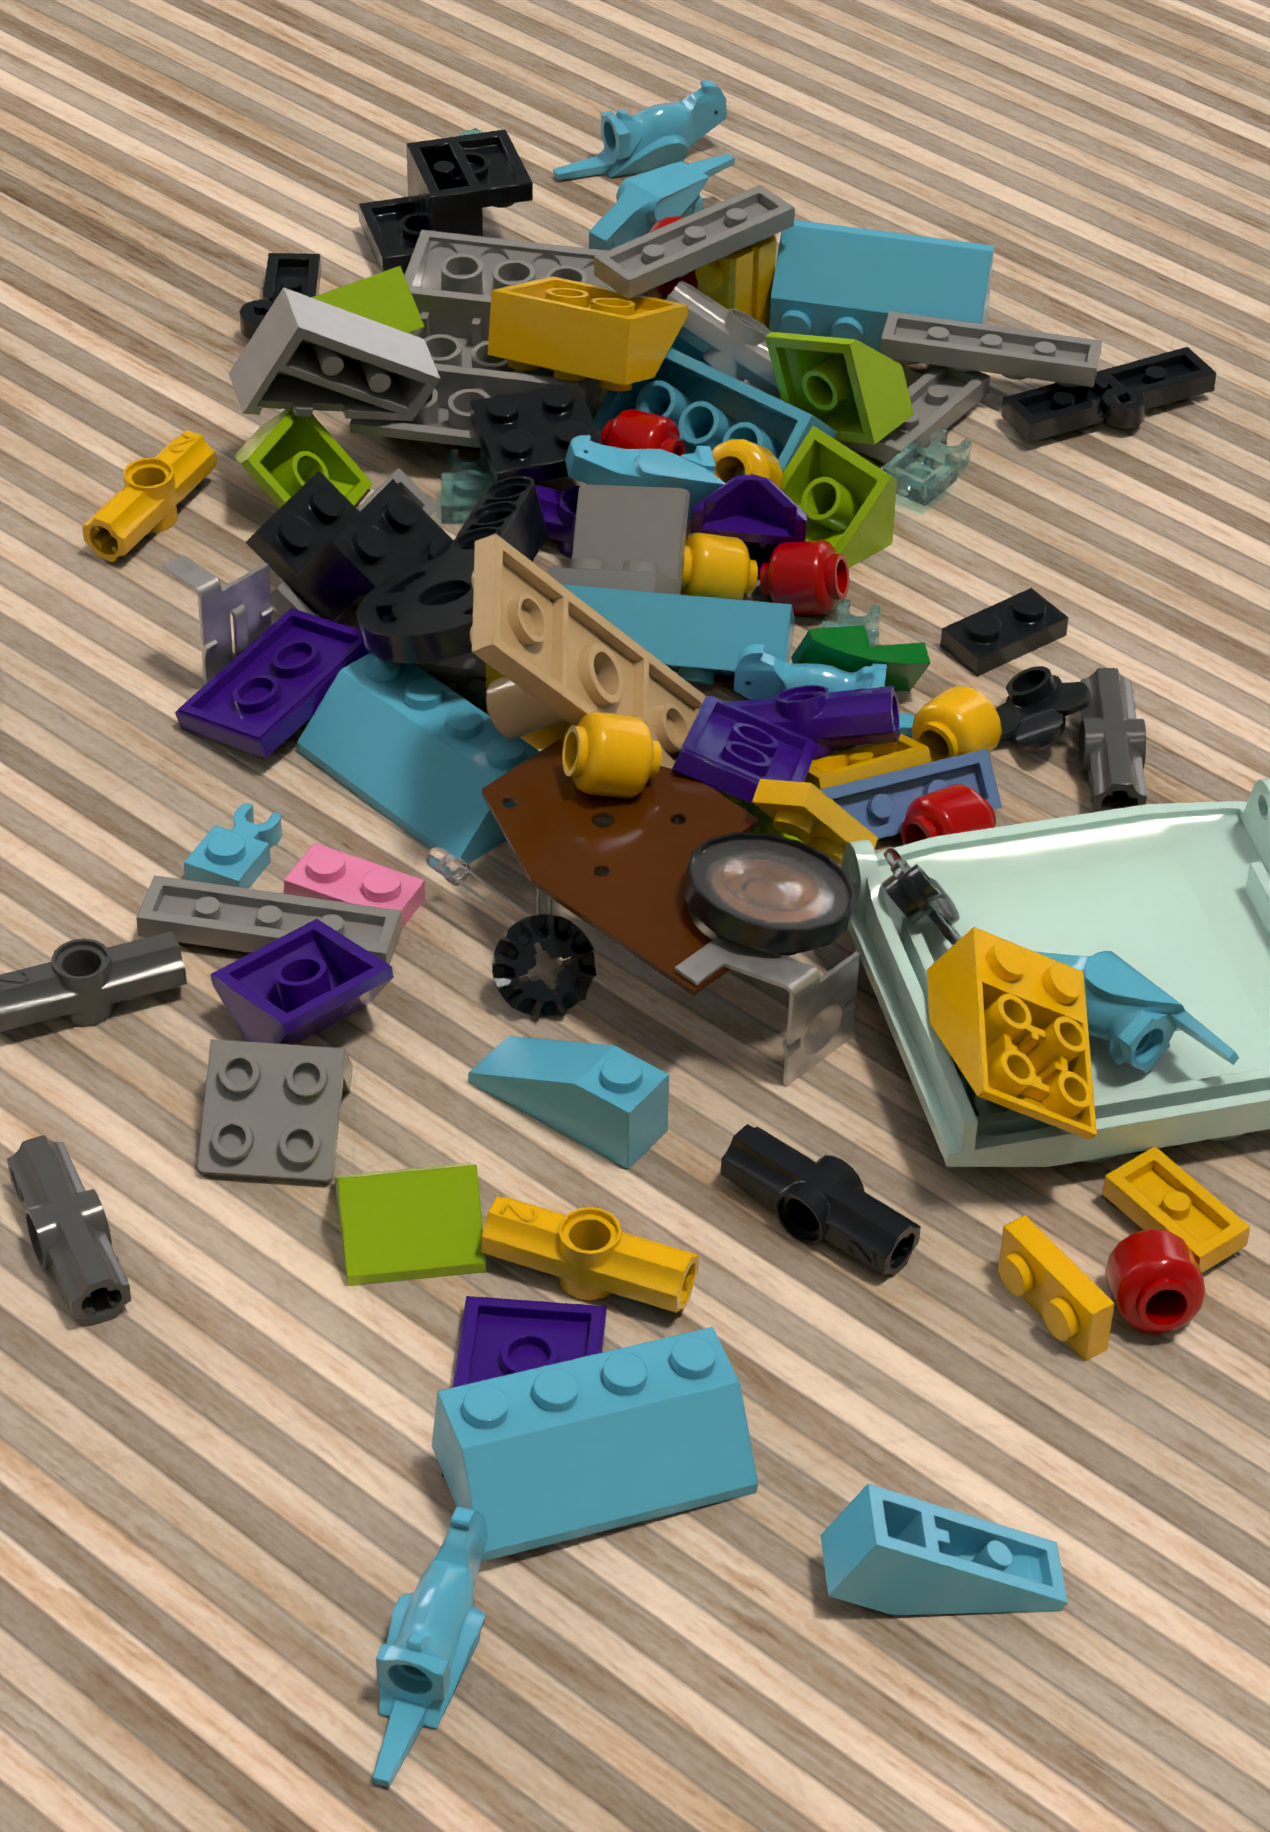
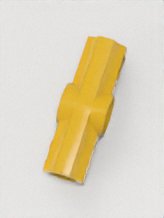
[82,430,217,563]
[481,1196,699,1313]

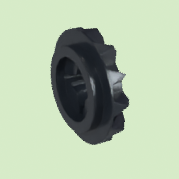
[492,914,597,1019]

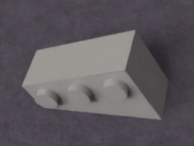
[229,287,441,421]

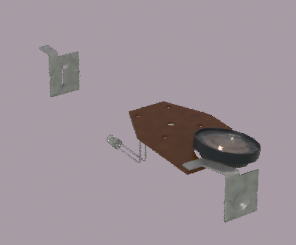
[163,555,860,1087]

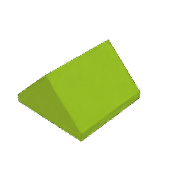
[781,425,897,568]
[334,1162,486,1286]

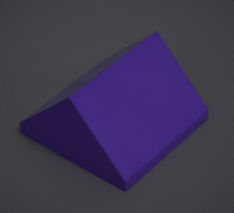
[210,919,394,1045]

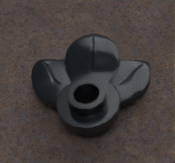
[995,666,1091,752]
[882,848,962,945]

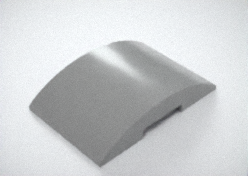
[350,230,613,448]

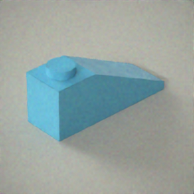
[468,1036,669,1170]
[820,1484,1068,1615]

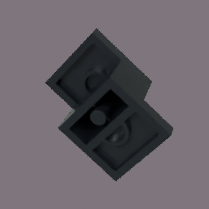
[358,129,533,275]
[245,471,454,621]

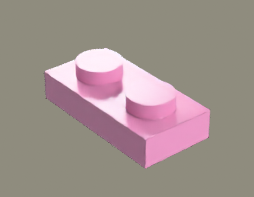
[284,842,425,928]

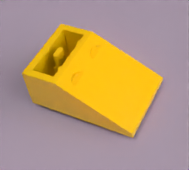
[927,927,1097,1140]

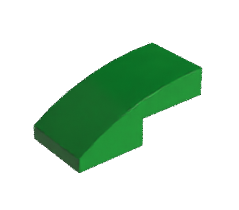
[791,625,930,691]

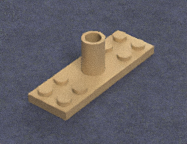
[470,534,711,787]

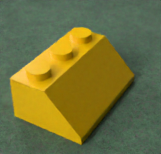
[487,276,689,391]

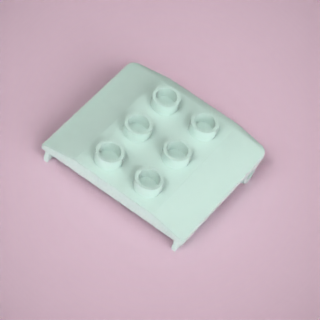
[840,778,1270,1167]

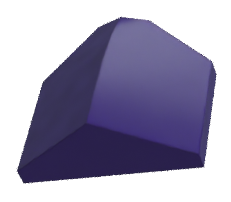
[691,474,807,580]

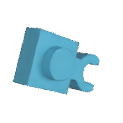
[184,803,282,889]

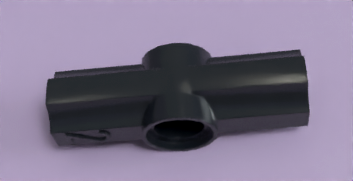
[721,1124,921,1277]

